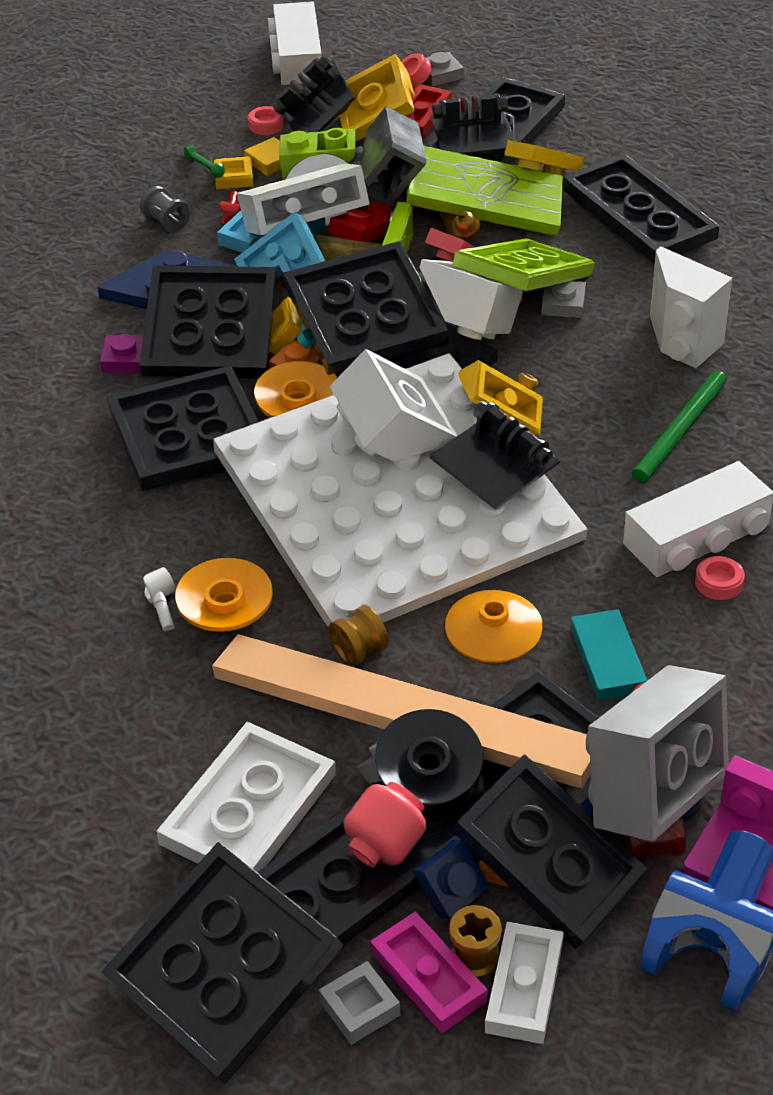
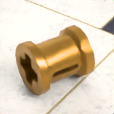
[449,905,502,979]

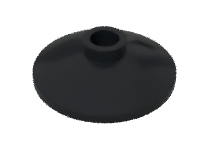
[375,709,483,807]

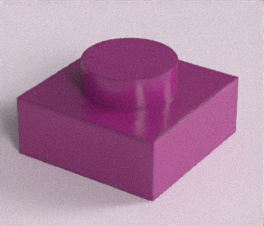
[100,334,143,373]

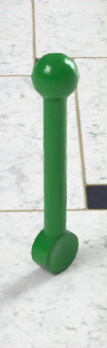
[184,145,225,178]

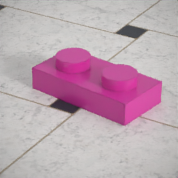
[370,911,488,1034]

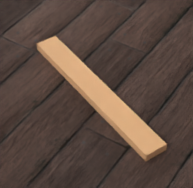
[212,634,591,789]

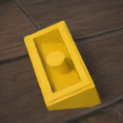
[458,360,543,436]

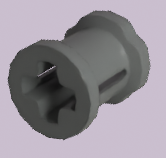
[140,186,190,233]

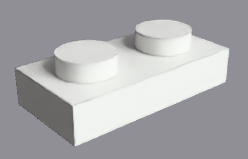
[485,922,564,1044]

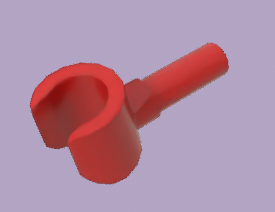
[220,191,241,225]

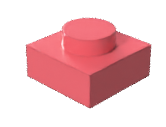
[425,228,475,262]

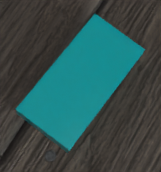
[571,609,647,701]

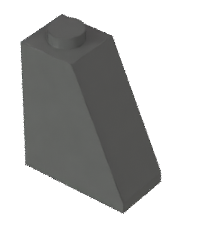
[360,106,427,206]

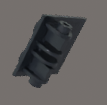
[272,55,355,133]
[430,93,515,155]
[430,401,560,510]

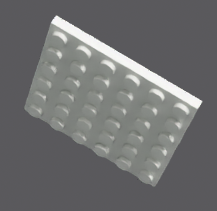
[213,353,588,627]

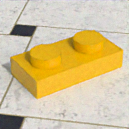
[505,140,584,176]

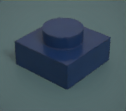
[412,840,491,919]

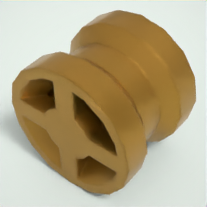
[328,605,389,666]

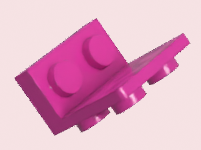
[683,755,773,910]

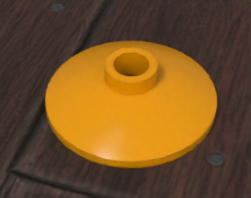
[254,361,337,418]
[175,558,273,632]
[445,590,542,663]

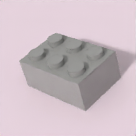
[585,665,729,842]

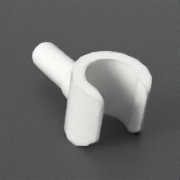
[144,567,176,631]

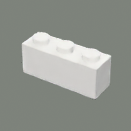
[268,1,322,85]
[237,163,370,235]
[623,461,773,577]

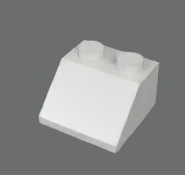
[650,247,732,368]
[419,259,523,340]
[329,349,458,461]

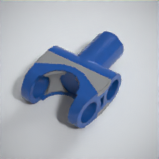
[641,830,773,1012]

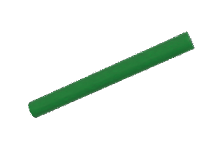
[631,371,727,483]

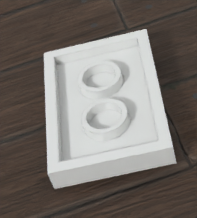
[156,722,336,873]

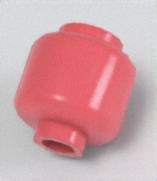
[343,781,426,868]

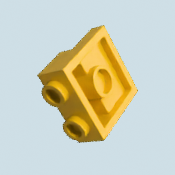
[339,54,415,141]

